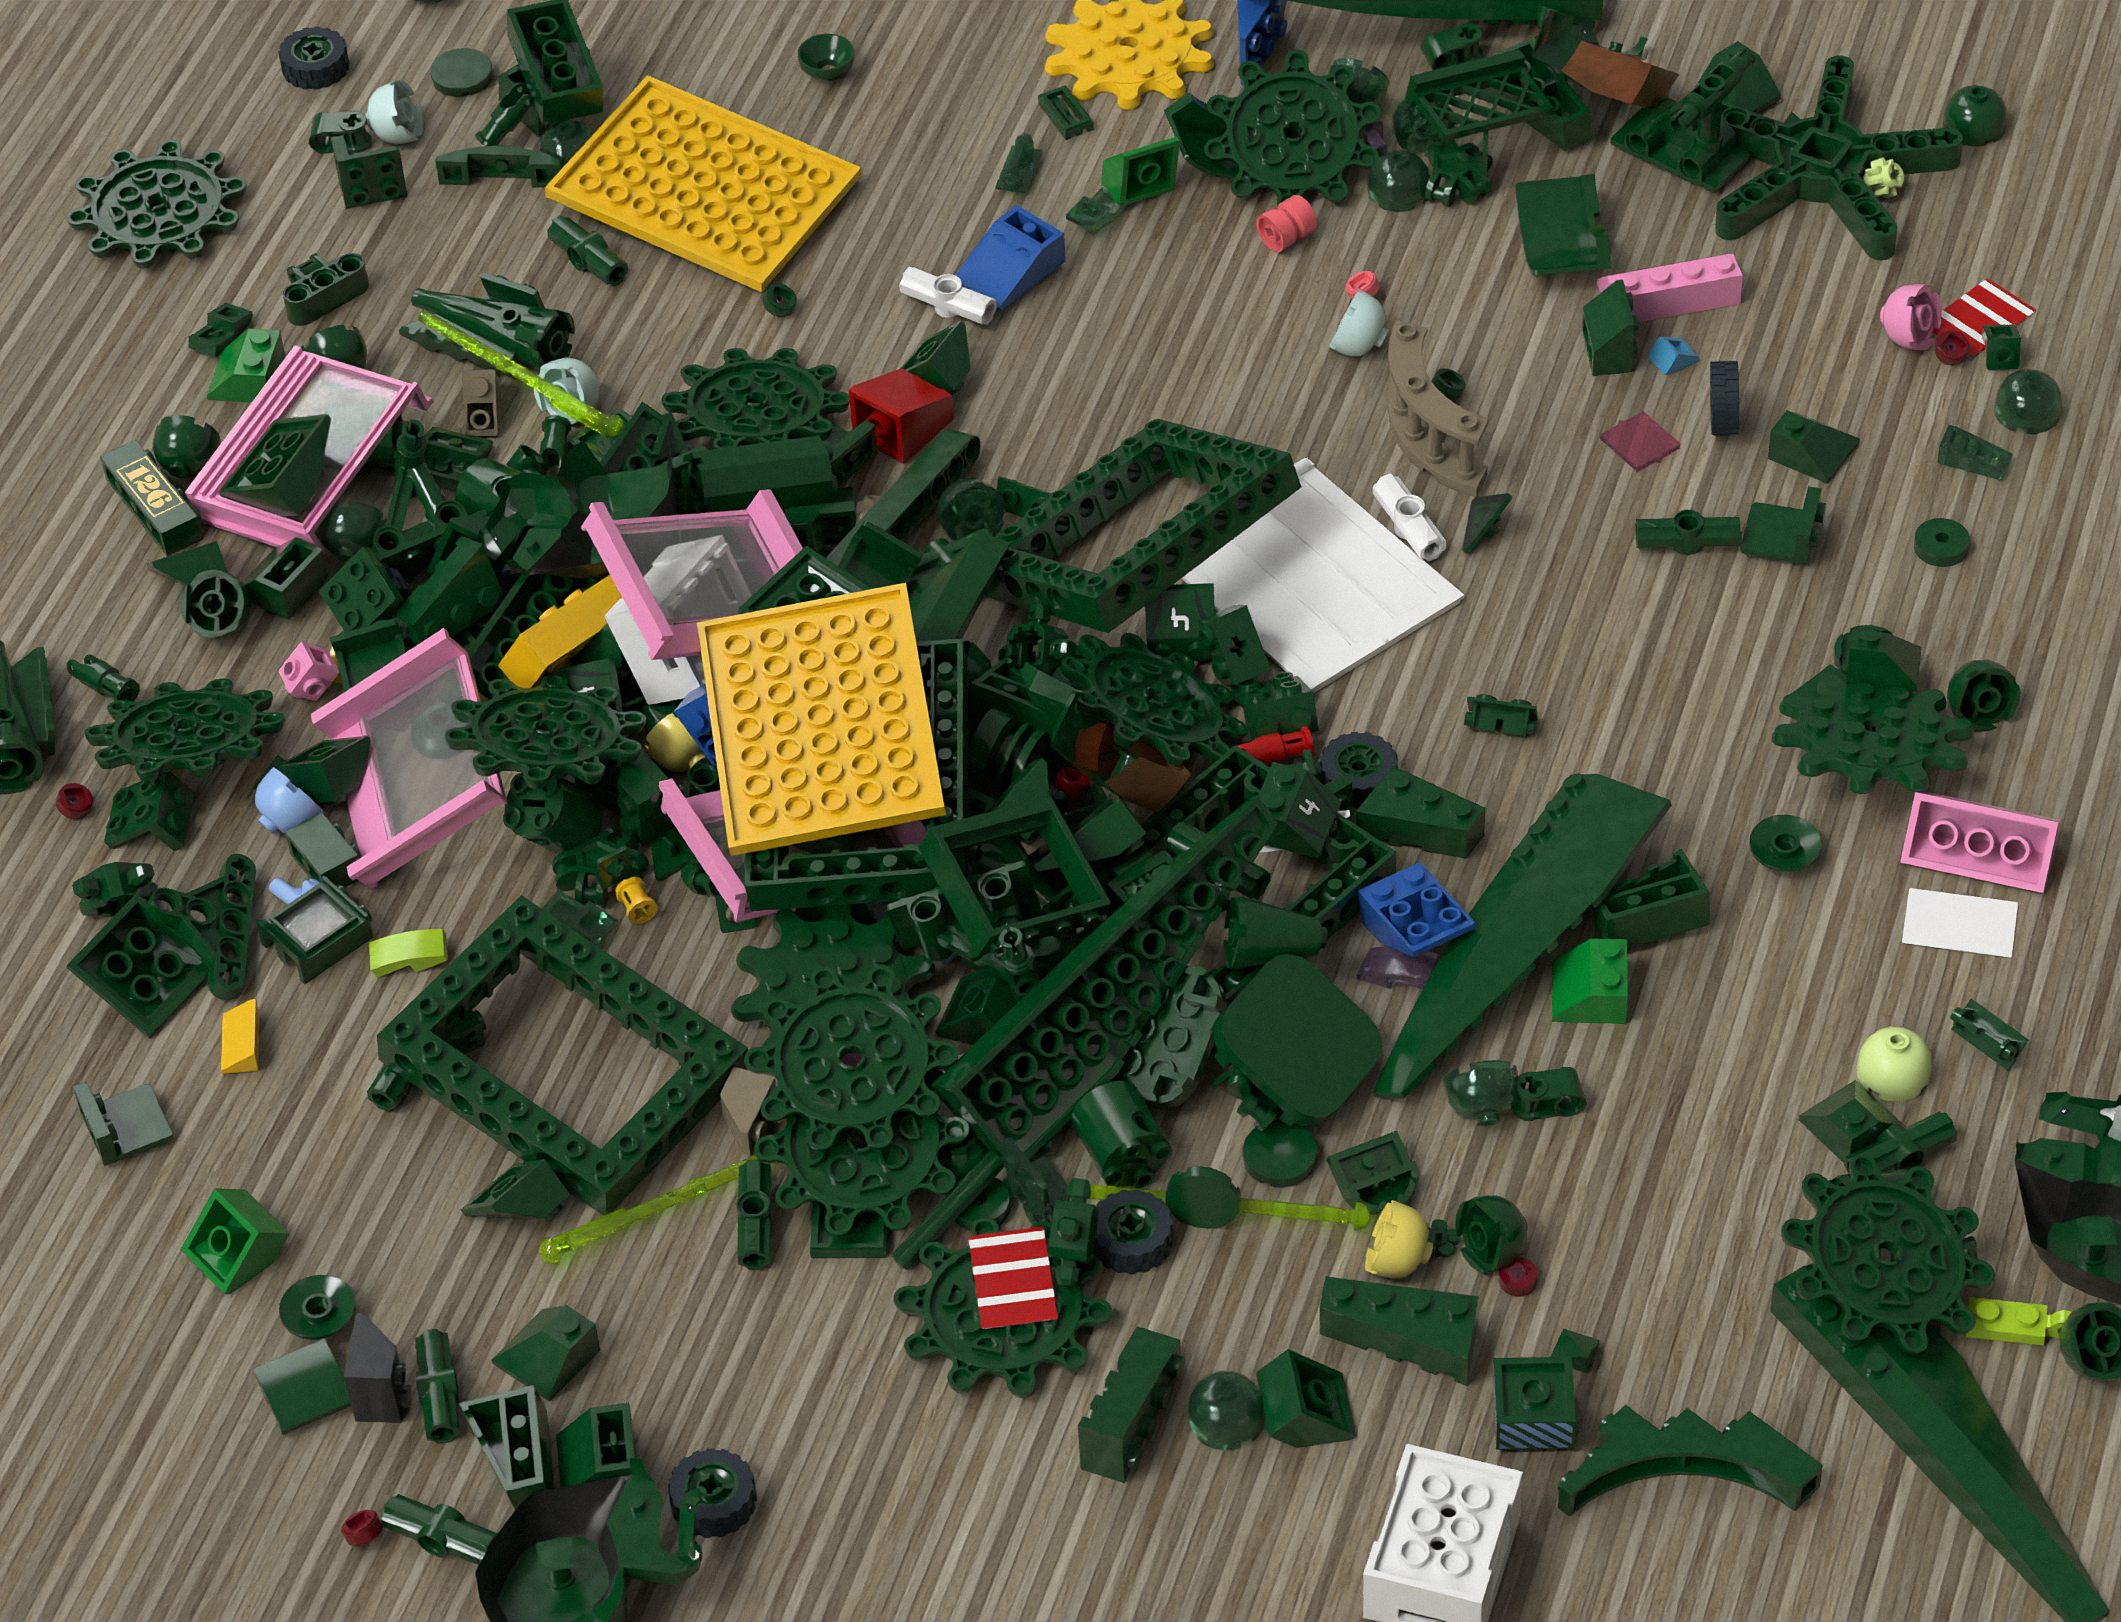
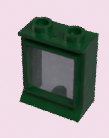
[255,876,373,984]

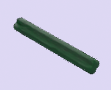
[892,1151,1005,1270]

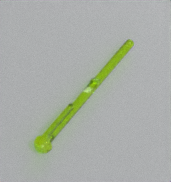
[418,310,624,438]
[539,1155,772,1265]
[1090,1184,1370,1231]

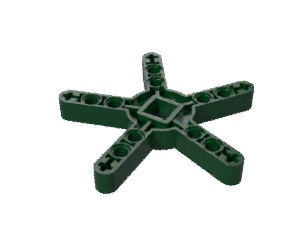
[1692,55,1963,261]

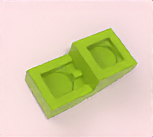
[369,929,448,978]

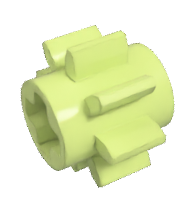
[1864,157,1904,199]

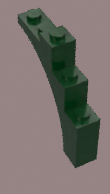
[1558,1404,1823,1517]

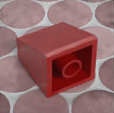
[849,368,954,464]

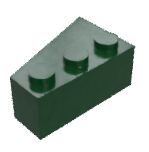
[392,536,505,648]
[968,657,1059,755]
[1356,766,1485,859]

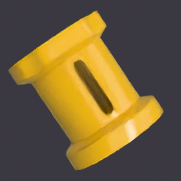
[615,877,658,924]

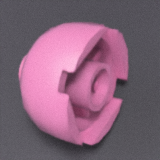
[1880,284,1941,350]

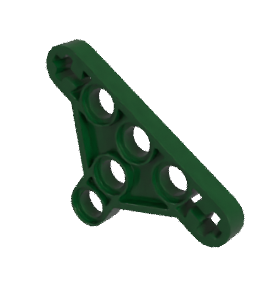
[146,854,256,1000]

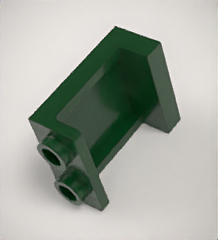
[838,521,923,589]
[330,619,420,715]

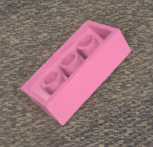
[1597,254,1743,322]
[1901,791,2061,893]

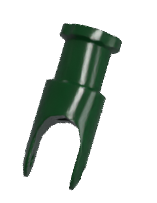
[475,83,534,146]
[539,415,572,475]
[67,654,140,702]

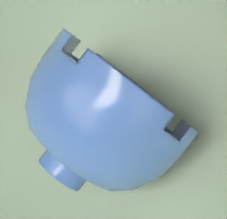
[255,767,325,834]

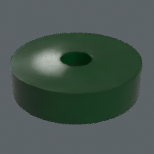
[1914,518,1970,567]
[954,1177,1010,1230]

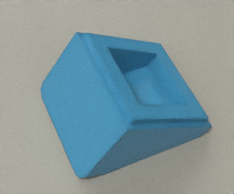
[1648,337,1700,375]

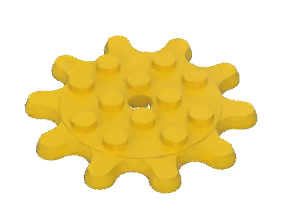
[1044,0,1214,110]

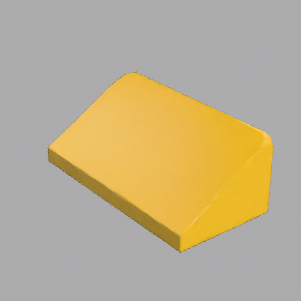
[221,999,260,1074]

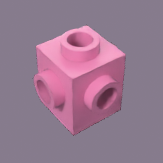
[278,641,339,702]

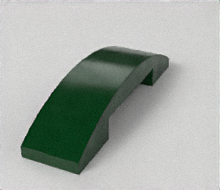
[435,146,562,188]

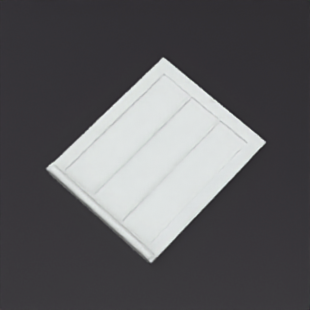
[1181,458,1464,693]

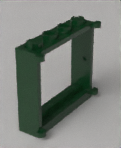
[913,796,1111,962]

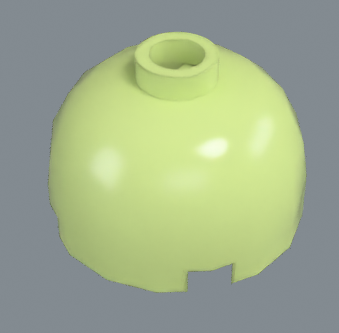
[1857,1026,1932,1102]

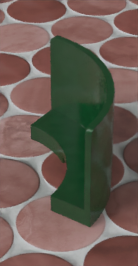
[1164,92,1301,179]
[1515,174,1611,275]

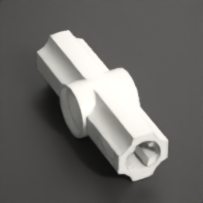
[899,266,997,325]
[1373,473,1446,562]

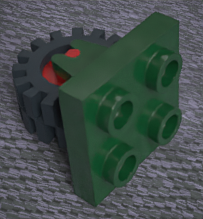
[319,547,413,631]

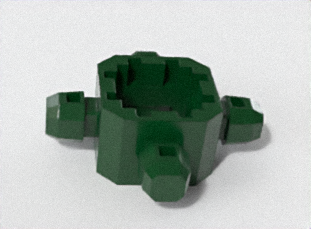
[998,603,1076,680]
[72,862,159,917]
[1048,1178,1099,1287]

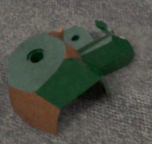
[1532,5,1679,109]
[1021,661,1190,812]

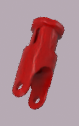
[1238,726,1314,767]

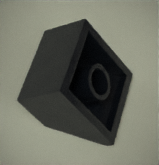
[344,1313,411,1423]

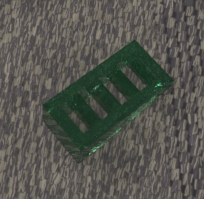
[1937,425,2013,481]

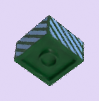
[1492,1356,1576,1450]

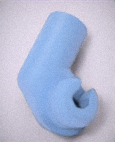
[269,877,320,905]

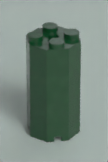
[681,436,838,514]

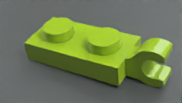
[1966,1297,2072,1346]

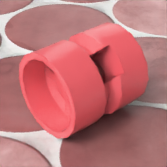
[1256,195,1317,252]

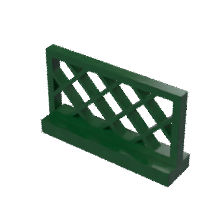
[1405,49,1554,142]

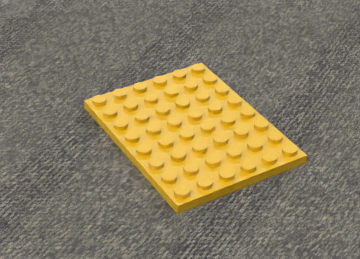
[545,75,861,293]
[697,583,946,856]

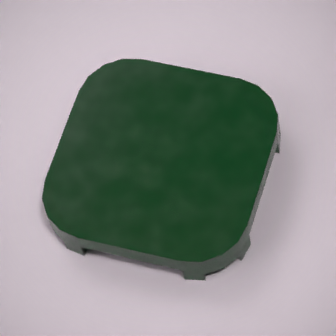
[1210,954,1382,1128]
[1108,965,1227,1110]

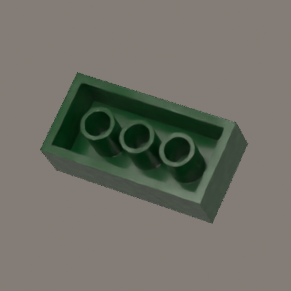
[507,0,603,125]

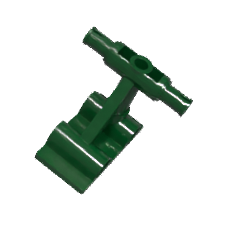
[1610,47,1756,193]
[373,419,488,580]
[886,861,1042,1004]

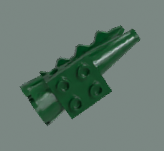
[399,272,575,378]
[0,640,55,794]

